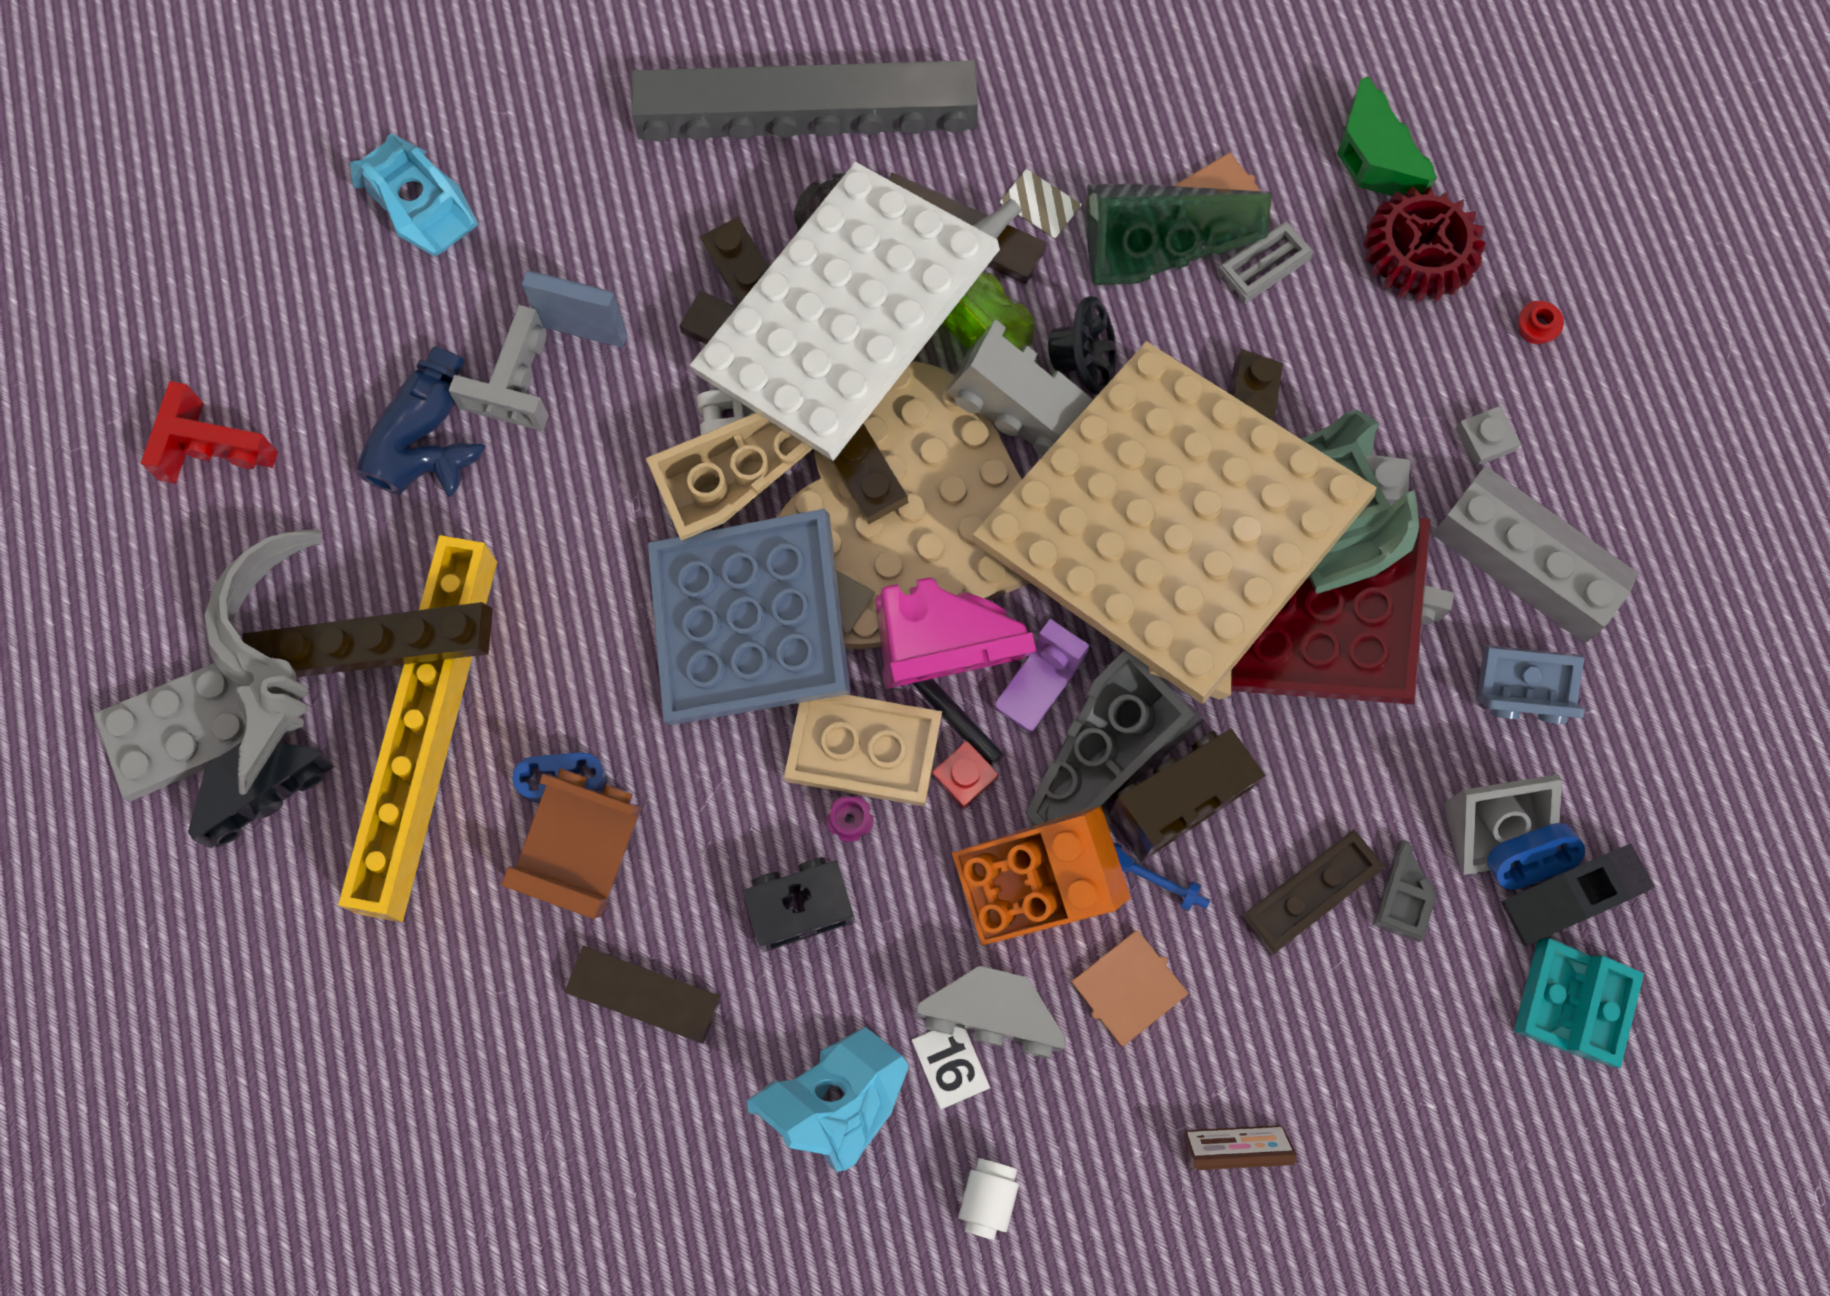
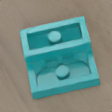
[1513,938,1644,1068]

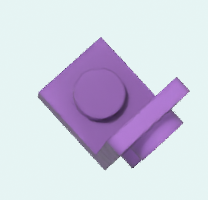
[995,619,1089,733]

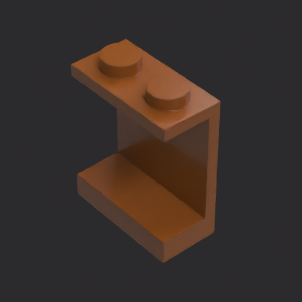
[501,768,642,919]

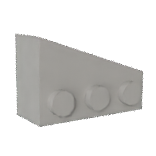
[946,319,1093,456]

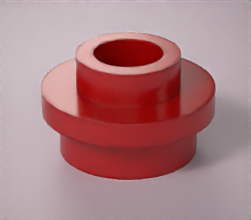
[1518,301,1564,344]

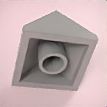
[1443,774,1562,875]

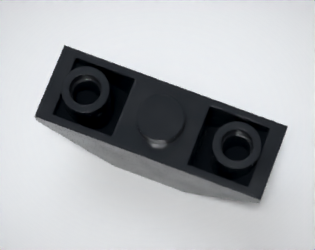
[188,742,334,848]
[1501,843,1655,946]

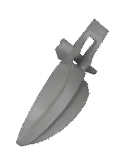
[205,529,321,794]

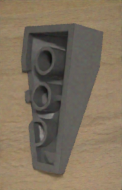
[1025,650,1204,825]

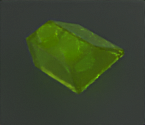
[942,272,1035,351]

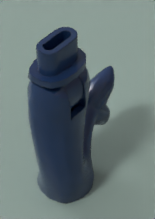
[356,346,486,497]

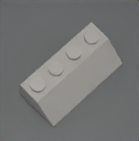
[1432,466,1638,644]

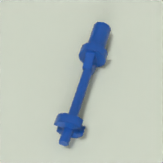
[1113,842,1210,911]

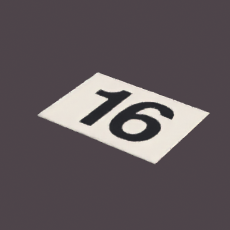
[912,1027,990,1110]

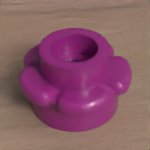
[826,796,874,843]

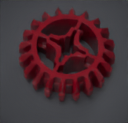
[1363,186,1486,304]

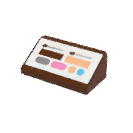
[1184,1125,1297,1171]

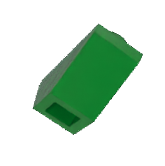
[1337,76,1437,196]

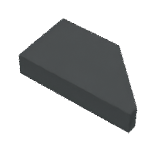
[1372,840,1437,943]

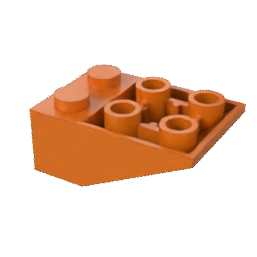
[952,805,1131,946]

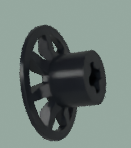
[1048,296,1117,395]

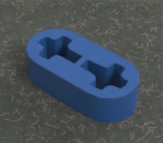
[512,752,607,803]
[1487,823,1585,890]

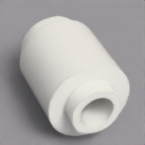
[958,1158,1019,1240]

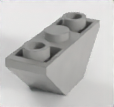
[917,966,1066,1058]

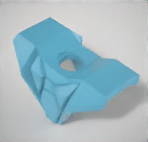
[350,133,478,256]
[747,1027,909,1172]

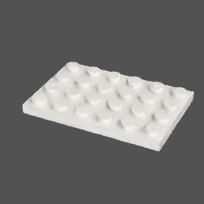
[690,162,1000,461]

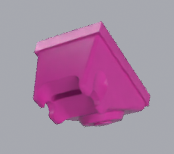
[875,577,1036,689]

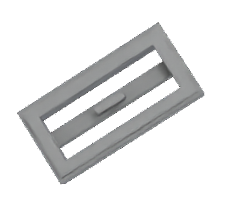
[1216,221,1314,305]

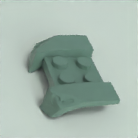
[1301,409,1419,594]

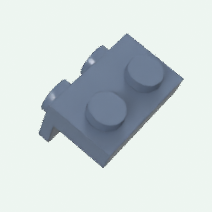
[1476,645,1585,724]

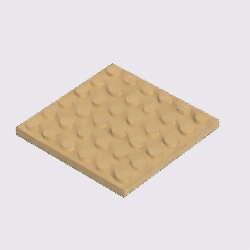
[973,341,1377,705]

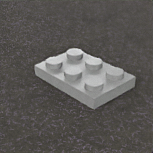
[94,663,246,802]

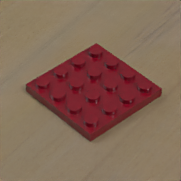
[1231,518,1431,705]

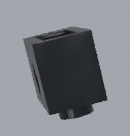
[742,857,856,953]

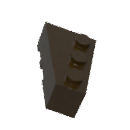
[1108,728,1266,863]

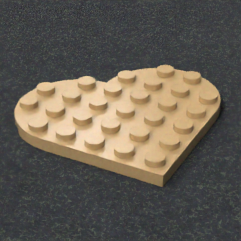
[777,361,1030,650]

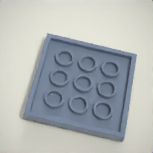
[648,508,851,725]

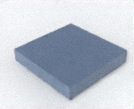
[522,271,628,348]

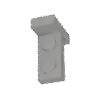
[448,305,549,431]

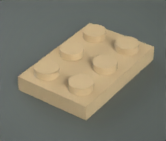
[784,695,942,807]

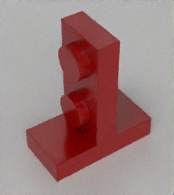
[140,381,278,484]

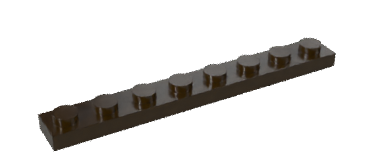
[700,217,909,525]

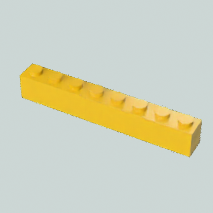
[338,535,497,923]

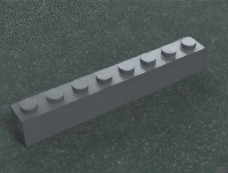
[632,60,978,141]

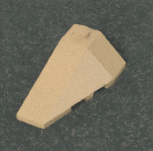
[646,413,813,541]

